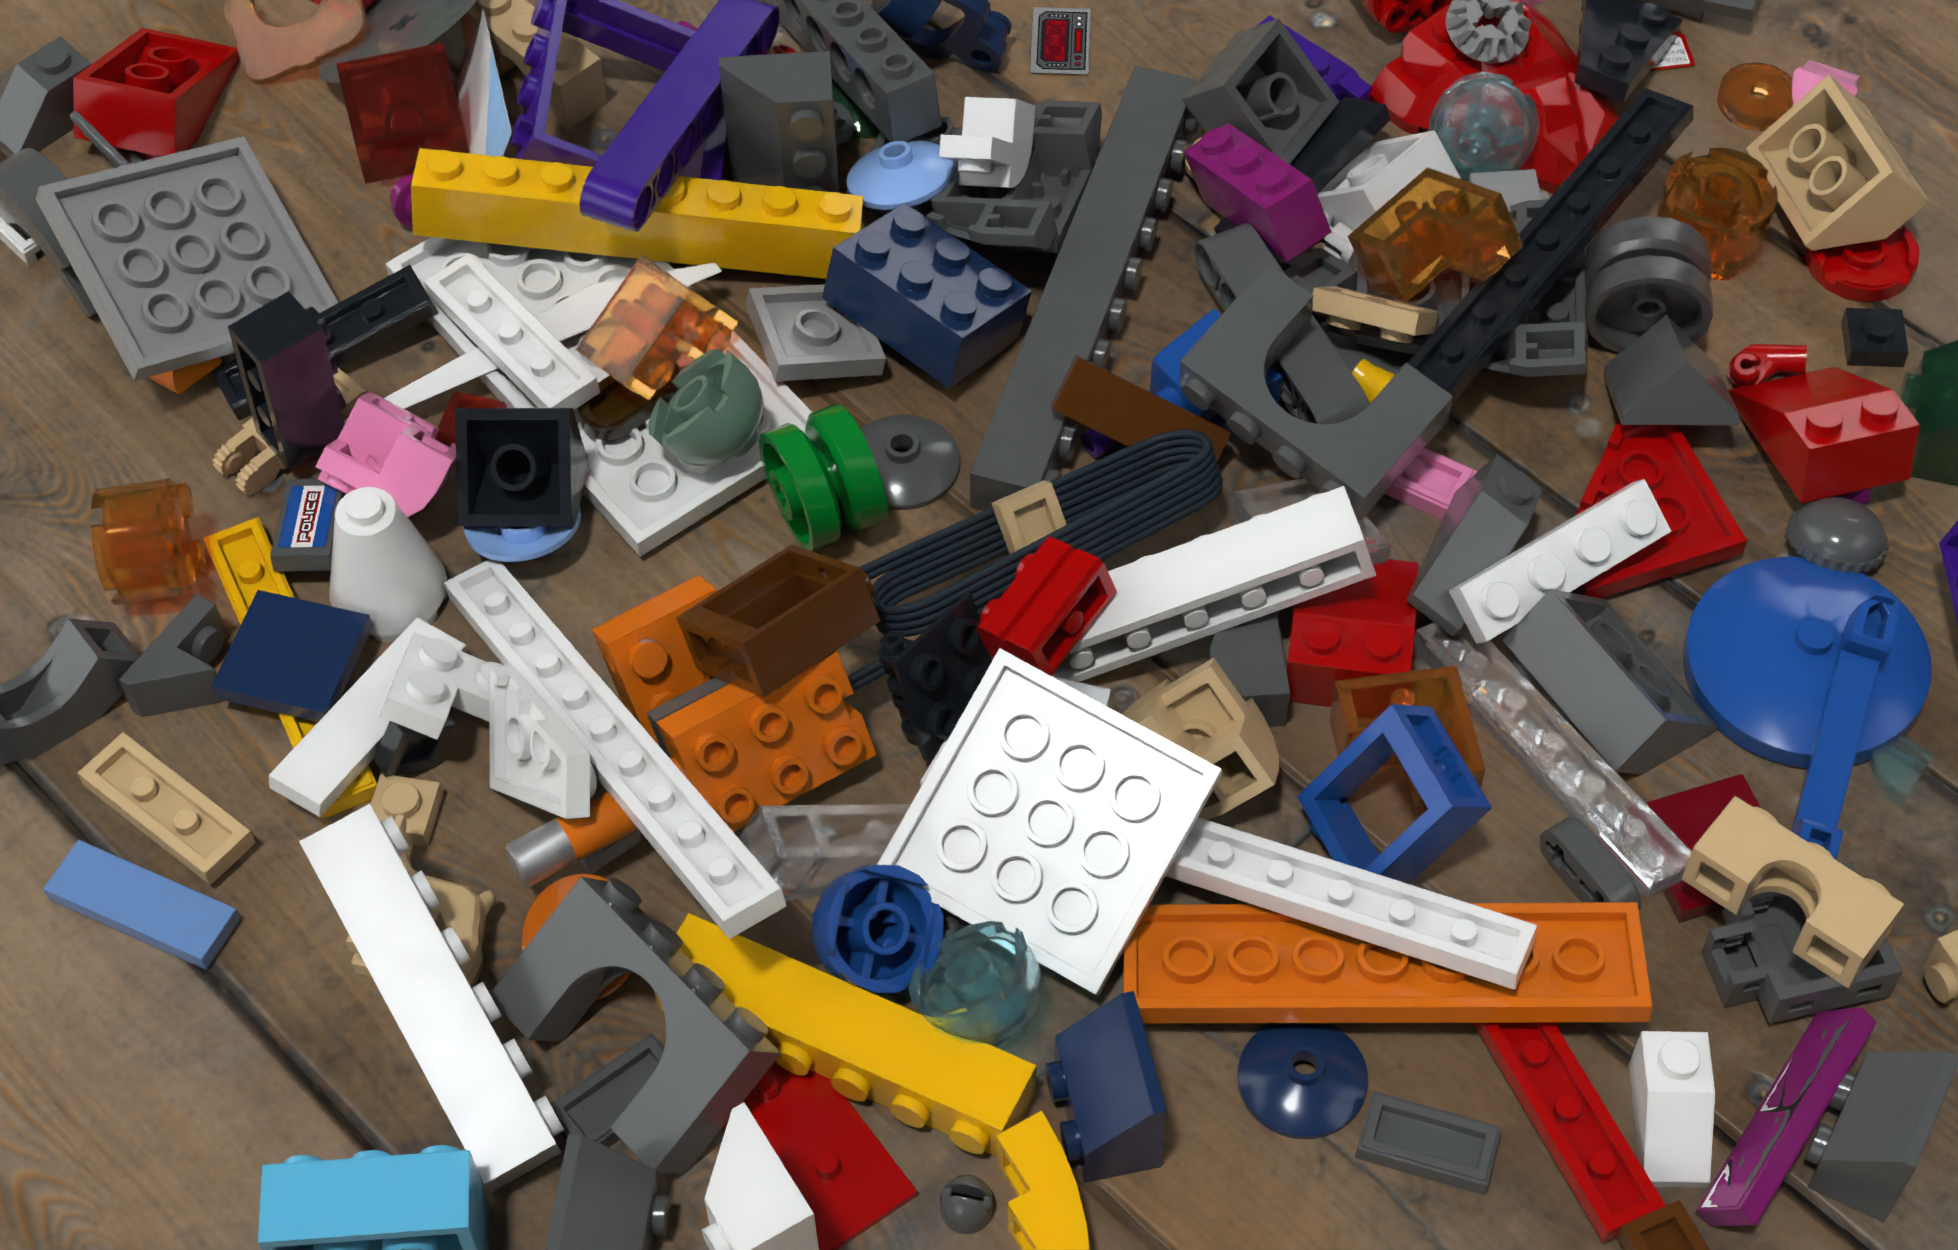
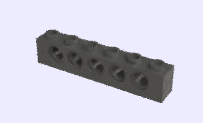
[761,0,942,142]

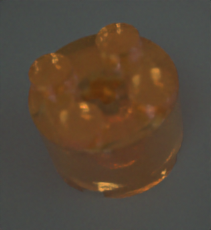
[1656,147,1778,280]
[91,478,205,605]

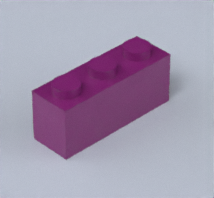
[1183,123,1332,262]

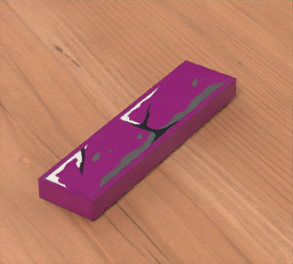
[1696,1007,1876,1227]

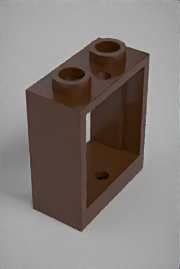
[676,544,880,697]

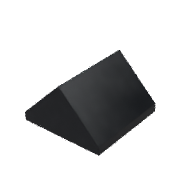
[455,408,589,526]

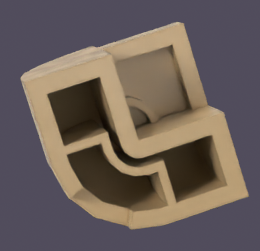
[1122,658,1279,820]

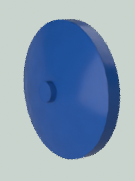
[1683,557,1932,768]

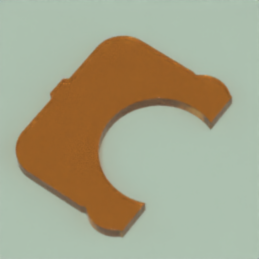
[224,0,368,84]

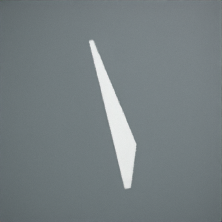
[344,263,722,424]

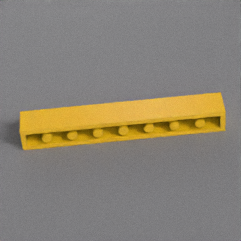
[411,148,863,279]

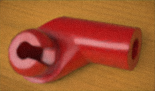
[1727,344,1807,387]

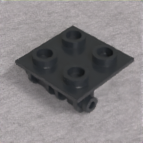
[877,592,992,761]

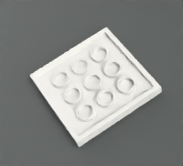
[877,648,1223,996]

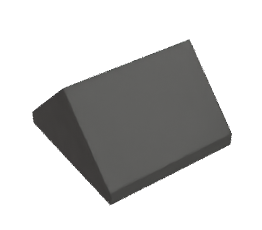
[1603,315,1739,425]

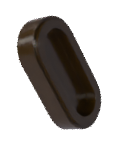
[578,353,680,441]

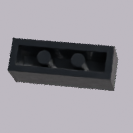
[228,291,346,469]

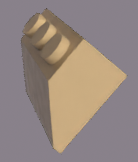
[1746,75,1930,251]

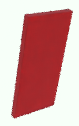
[721,1061,918,1250]

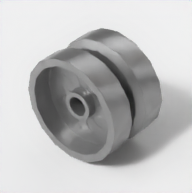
[1585,216,1713,353]

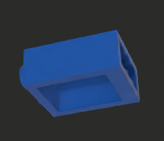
[1297,704,1492,884]

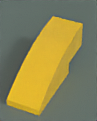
[996,1110,1090,1250]

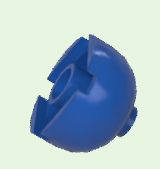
[812,865,943,993]

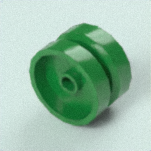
[759,404,888,552]

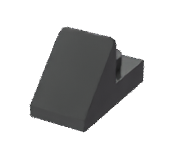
[118,594,228,717]

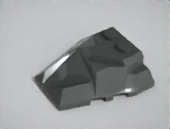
[847,100,1102,255]
[1355,199,1588,377]

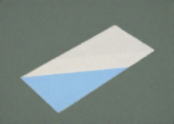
[456,9,512,156]

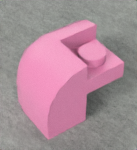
[315,391,456,517]

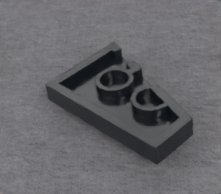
[1574,0,1683,102]

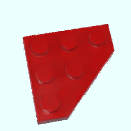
[1575,423,1748,598]

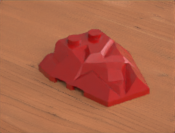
[1370,0,1620,194]

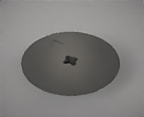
[318,0,477,83]

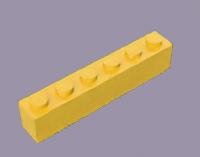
[654,913,1037,1156]

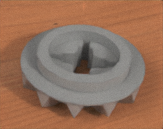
[1446,0,1532,63]

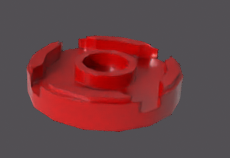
[1805,224,1920,303]

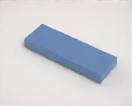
[43,839,241,970]

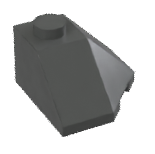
[0,37,92,155]

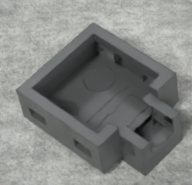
[1701,861,1902,1024]

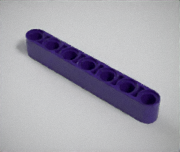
[580,0,780,232]

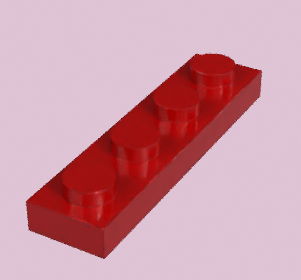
[1473,1022,1666,1243]

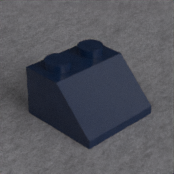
[1045,991,1166,1183]

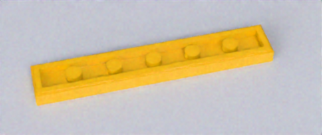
[203,517,377,819]

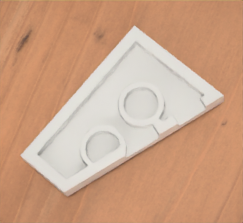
[489,665,596,819]

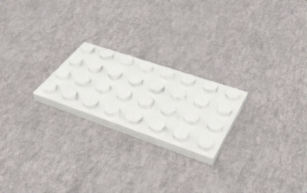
[385,237,813,557]

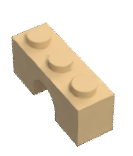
[461,0,608,130]
[1682,796,1904,989]

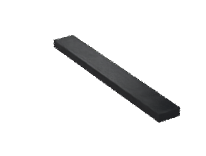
[1408,88,1694,404]

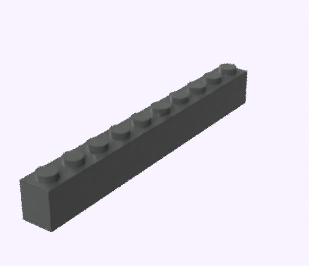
[970,65,1200,511]

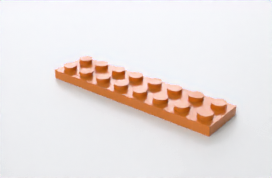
[1124,902,1652,1023]

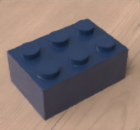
[822,203,1032,388]

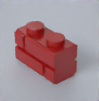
[976,536,1117,676]

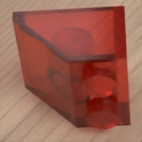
[336,43,468,184]

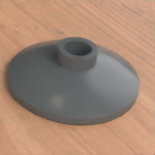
[861,415,960,510]

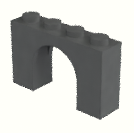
[1180,263,1453,520]
[490,877,781,1174]

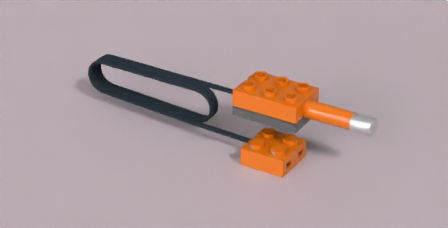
[505,430,1223,887]

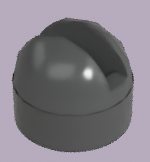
[940,1175,993,1234]

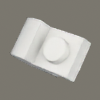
[939,97,1035,188]

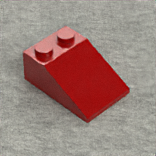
[73,27,240,159]
[1729,367,1920,503]
[1286,557,1418,714]

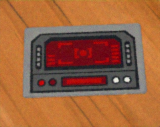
[1030,7,1091,75]

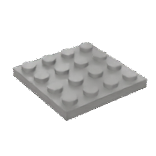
[36,136,338,381]

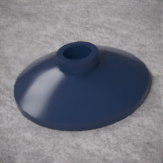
[1237,1023,1368,1139]

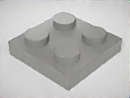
[745,284,886,382]

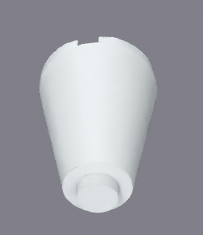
[329,487,448,643]

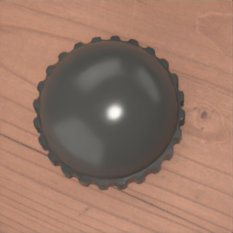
[1785,497,1890,574]

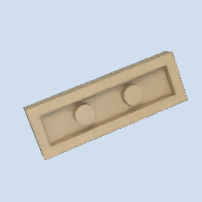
[78,732,255,886]

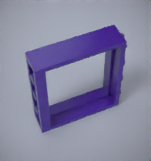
[510,0,727,180]

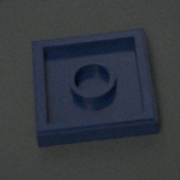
[211,590,373,722]

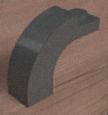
[0,148,97,316]
[0,618,140,764]

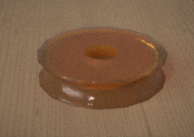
[1717,62,1793,131]

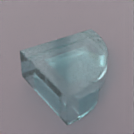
[1870,736,1934,807]

